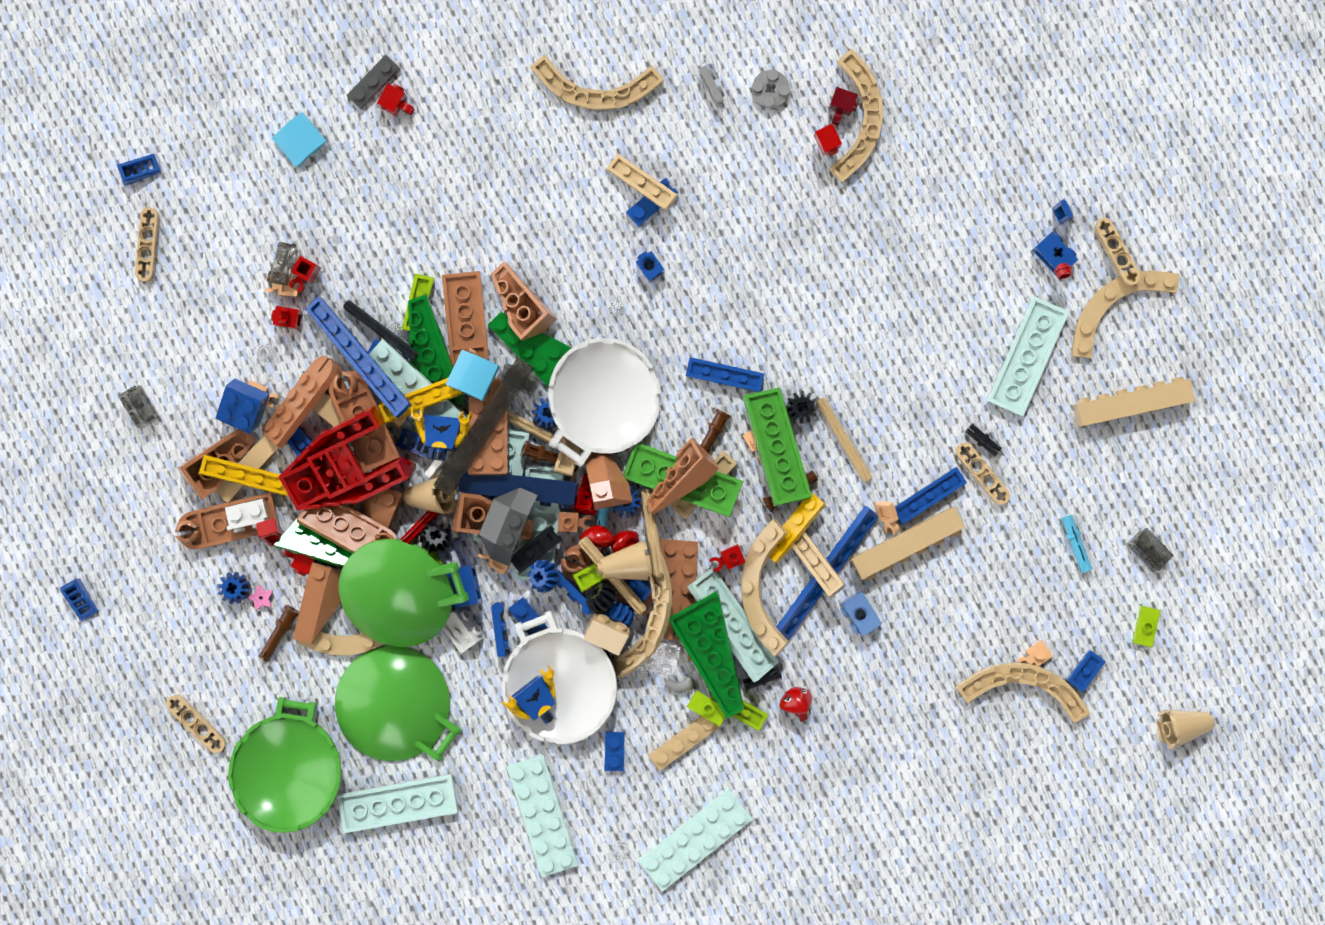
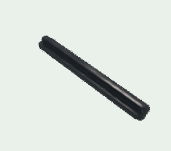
[343,300,419,361]

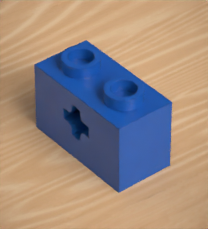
[1032,232,1078,277]

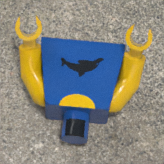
[411,407,472,461]
[502,665,556,724]

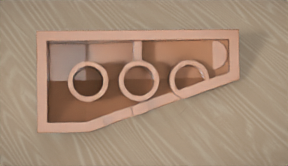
[177,429,255,500]
[646,437,719,514]
[293,562,341,644]

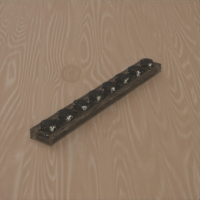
[433,357,534,497]

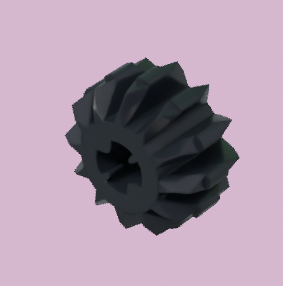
[785,391,818,424]
[419,522,452,555]
[586,581,618,614]

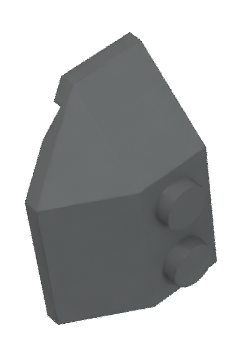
[479,487,538,566]

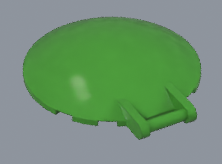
[339,539,469,647]
[335,646,462,762]
[228,697,342,833]

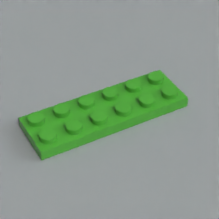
[742,387,812,507]
[623,443,744,518]

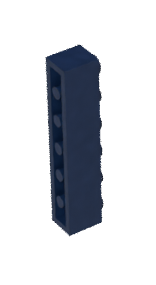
[458,469,578,509]

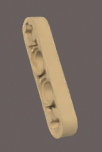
[135,207,160,282]
[1094,218,1141,287]
[955,443,1010,505]
[166,695,227,753]

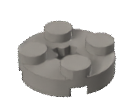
[752,69,790,109]

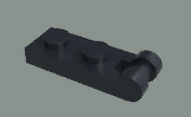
[511,525,563,574]

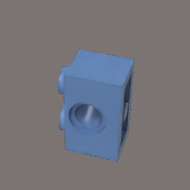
[840,591,882,636]

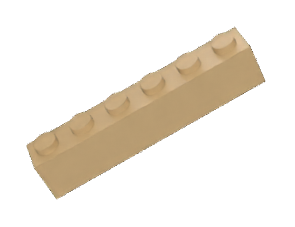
[1073,377,1195,427]
[850,507,965,581]

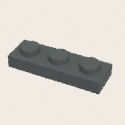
[346,54,400,110]

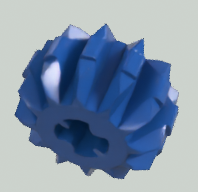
[532,397,557,429]
[612,486,642,518]
[527,559,561,592]
[217,572,251,604]
[603,601,635,628]

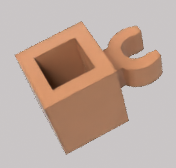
[558,512,592,532]

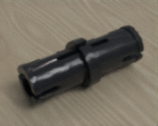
[965,423,1002,457]
[742,666,782,691]

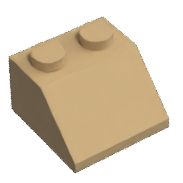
[583,613,630,656]

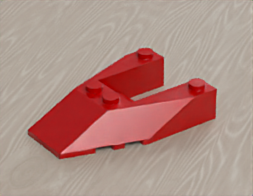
[278,405,412,511]

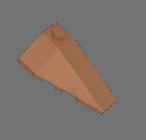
[491,261,557,341]
[582,450,633,510]
[361,488,403,529]
[452,493,534,540]

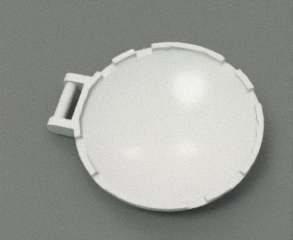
[548,338,661,467]
[501,610,617,744]

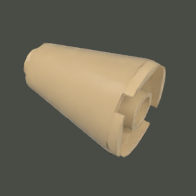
[403,476,458,514]
[596,541,652,580]
[1156,710,1215,749]

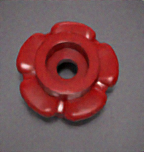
[1054,263,1073,279]

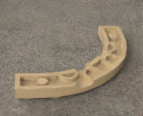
[829,49,883,184]
[530,55,664,111]
[1071,271,1179,359]
[741,519,789,657]
[612,551,672,678]
[296,631,382,656]
[956,663,1090,724]

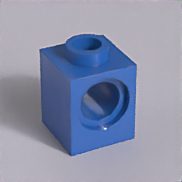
[636,251,665,283]

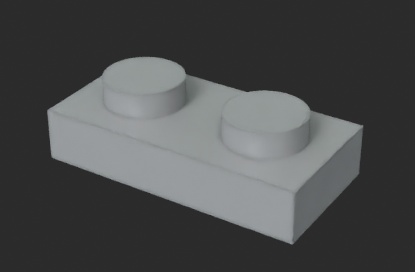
[699,65,725,106]

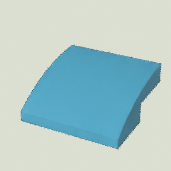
[272,112,327,167]
[446,350,500,401]

